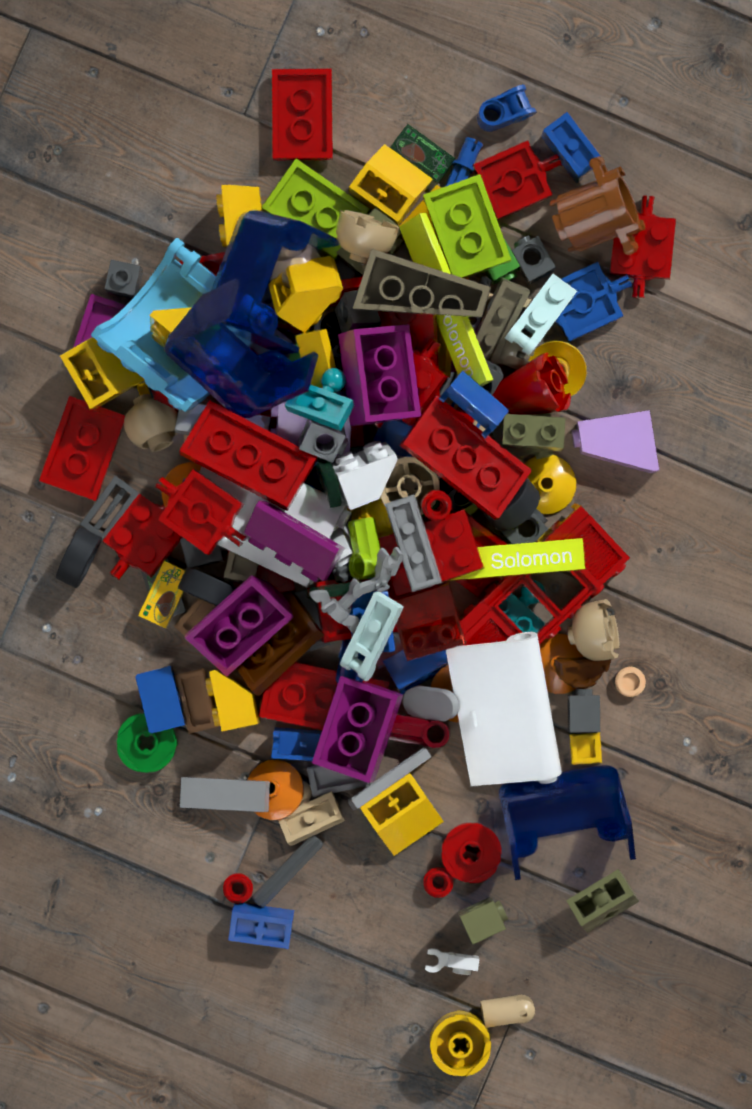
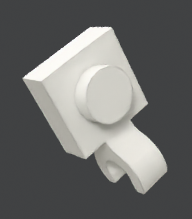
[425,948,479,975]

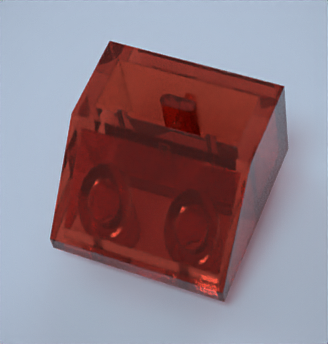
[391,581,466,661]

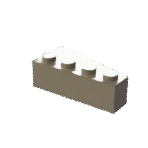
[353,249,491,318]

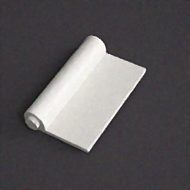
[199,467,351,587]
[446,632,562,786]

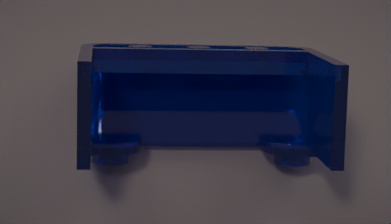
[205,210,339,355]
[165,279,318,418]
[499,765,636,880]

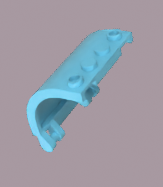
[91,238,272,412]

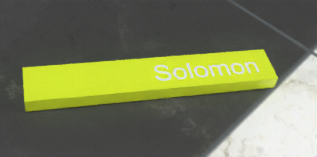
[399,213,493,386]
[448,538,585,581]

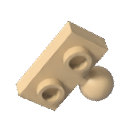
[278,781,345,846]

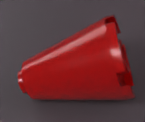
[492,352,571,415]

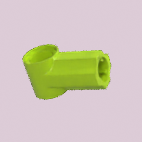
[348,517,380,580]

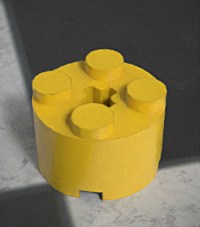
[429,1010,491,1076]

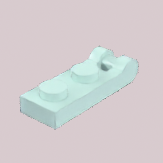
[505,274,577,356]
[340,592,404,681]

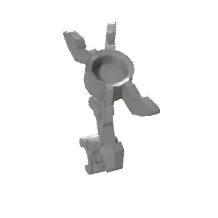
[310,547,403,634]

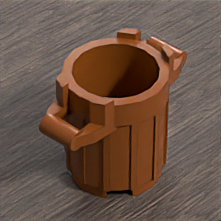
[550,156,645,255]

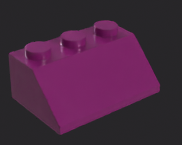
[338,325,421,426]
[244,501,345,582]
[184,575,294,677]
[312,676,403,783]

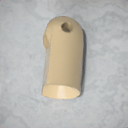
[480,995,535,1028]

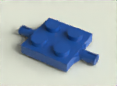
[555,262,632,343]

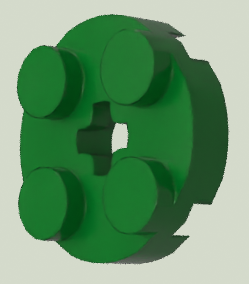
[116,713,178,773]

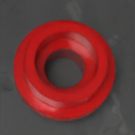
[421,490,452,521]
[423,867,454,898]
[223,873,253,904]

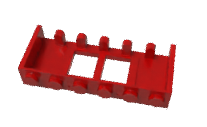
[444,503,630,646]

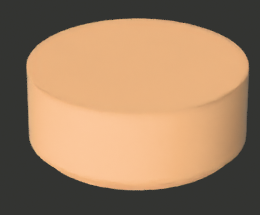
[615,667,646,697]

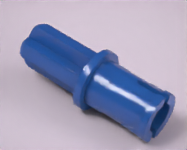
[445,137,483,186]

